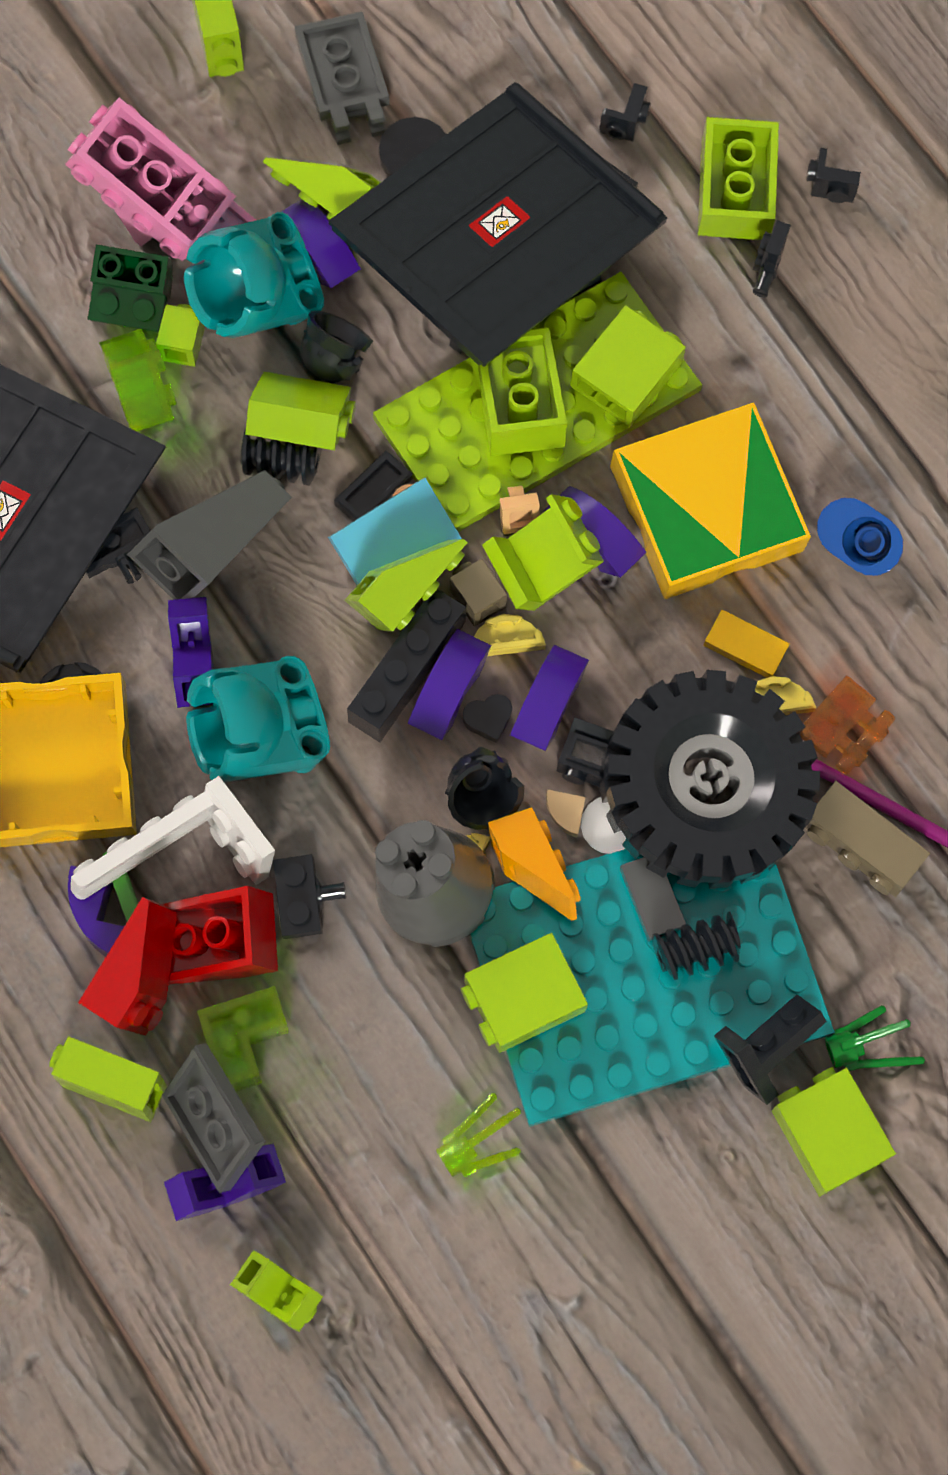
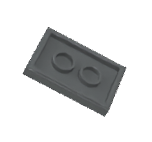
[162,1043,266,1193]

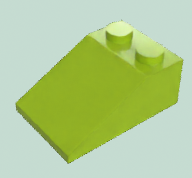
[478,328,567,456]

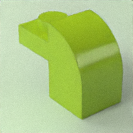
[230,1250,323,1332]

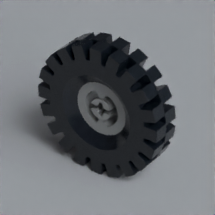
[600,670,820,889]

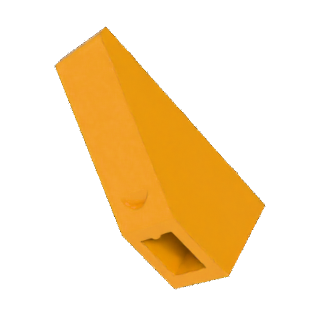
[488,807,581,921]

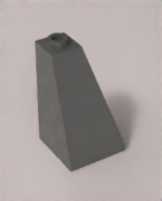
[127,470,292,600]

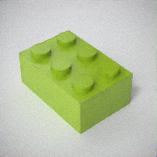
[697,117,779,240]

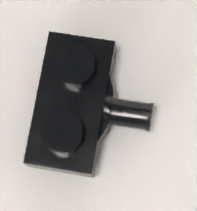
[753,220,791,298]
[86,507,151,584]
[273,854,346,939]

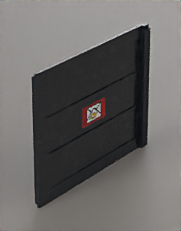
[328,82,668,367]
[0,364,166,673]

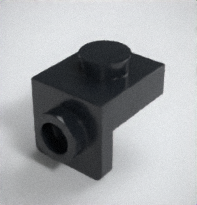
[599,83,651,142]
[806,148,861,203]

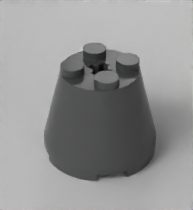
[375,820,495,947]

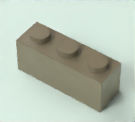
[805,781,930,898]

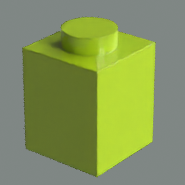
[156,304,205,367]

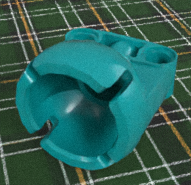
[184,212,324,338]
[186,656,330,783]

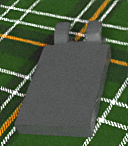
[294,11,390,145]

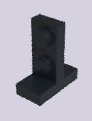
[714,994,827,1105]

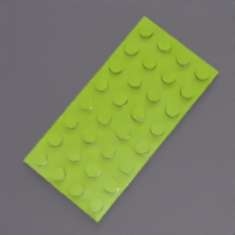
[373,272,702,532]

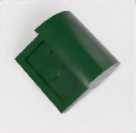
[87,244,173,333]

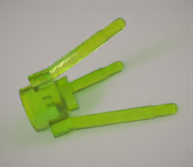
[435,1093,521,1178]

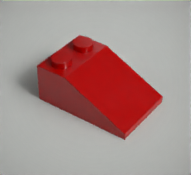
[161,886,278,984]
[78,897,177,1036]

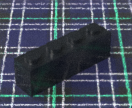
[347,589,466,743]

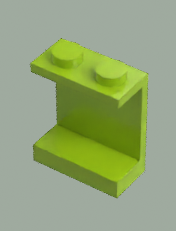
[482,494,604,611]

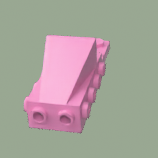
[65,97,256,265]

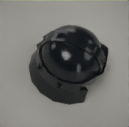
[300,310,373,384]
[445,747,525,830]

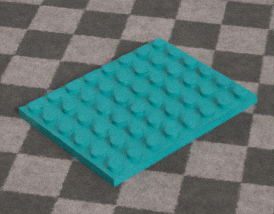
[469,849,835,1127]

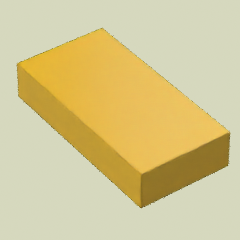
[703,610,790,678]

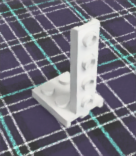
[71,776,275,899]

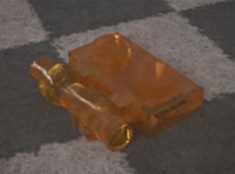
[800,675,896,775]

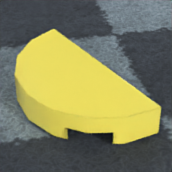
[473,614,546,656]
[755,676,816,715]

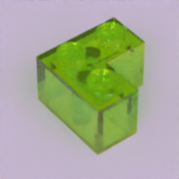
[99,329,177,431]
[197,986,289,1092]

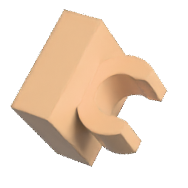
[499,485,540,535]

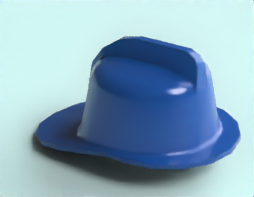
[817,498,903,576]

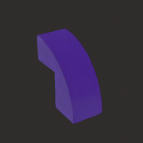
[281,199,361,288]
[543,486,647,578]
[168,597,214,708]
[408,629,492,740]
[510,645,589,751]
[68,866,124,957]
[164,1143,286,1221]

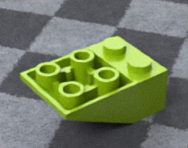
[263,157,381,220]
[344,539,468,632]

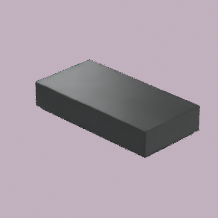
[620,857,686,941]

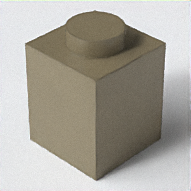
[450,559,507,627]

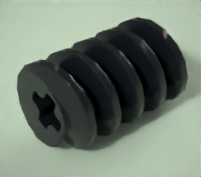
[240,429,321,486]
[652,912,741,980]

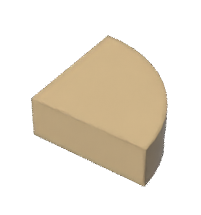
[546,789,586,837]

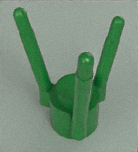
[825,1006,925,1072]

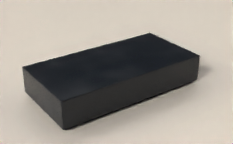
[334,450,413,521]

